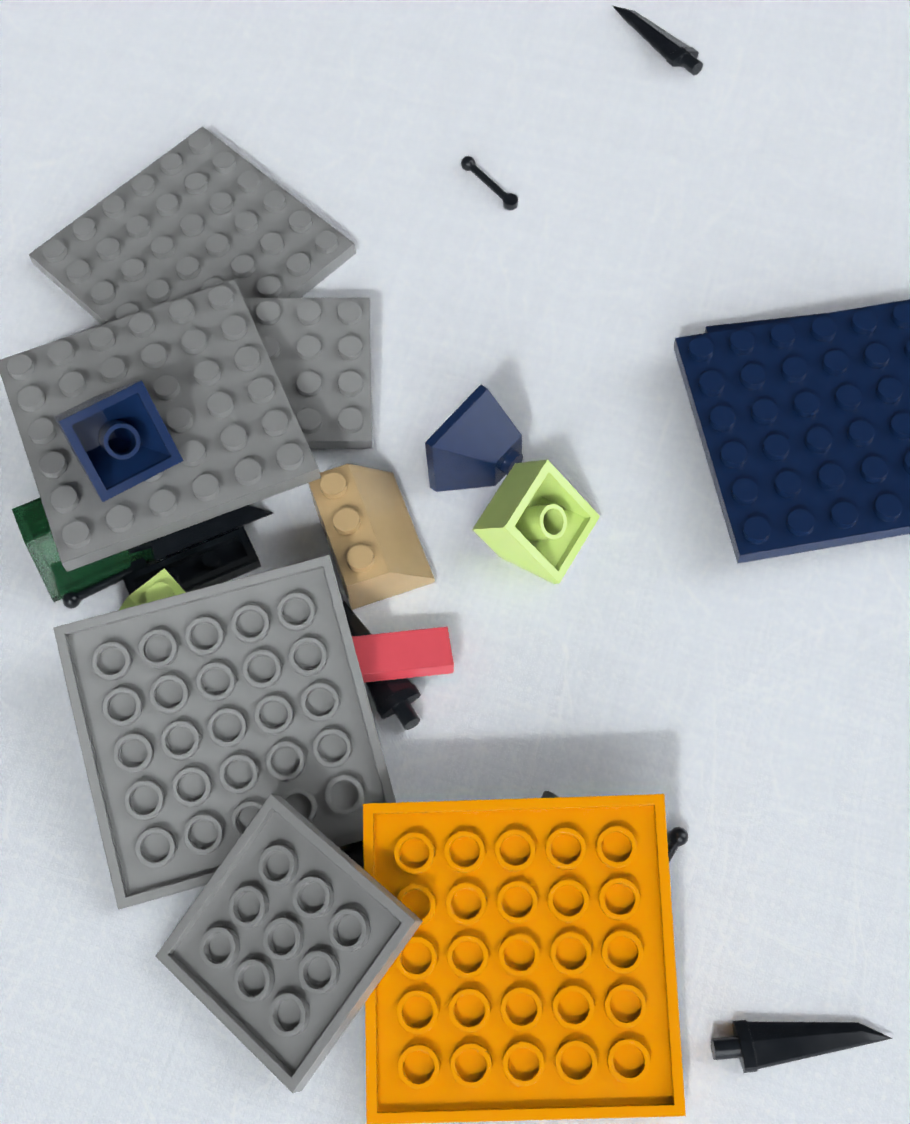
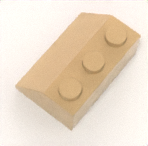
[308,464,435,610]

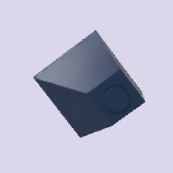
[54,380,184,502]
[425,385,523,492]

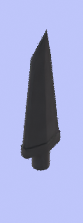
[613,6,703,75]
[128,505,273,561]
[343,600,421,730]
[711,1020,893,1073]

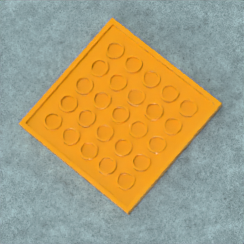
[363,794,686,1124]

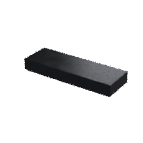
[122,526,261,595]

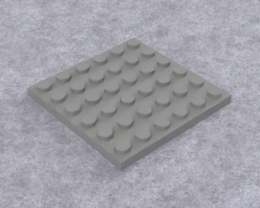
[29,126,356,325]
[0,279,321,572]
[53,555,396,910]

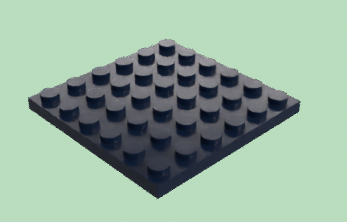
[674,299,910,564]

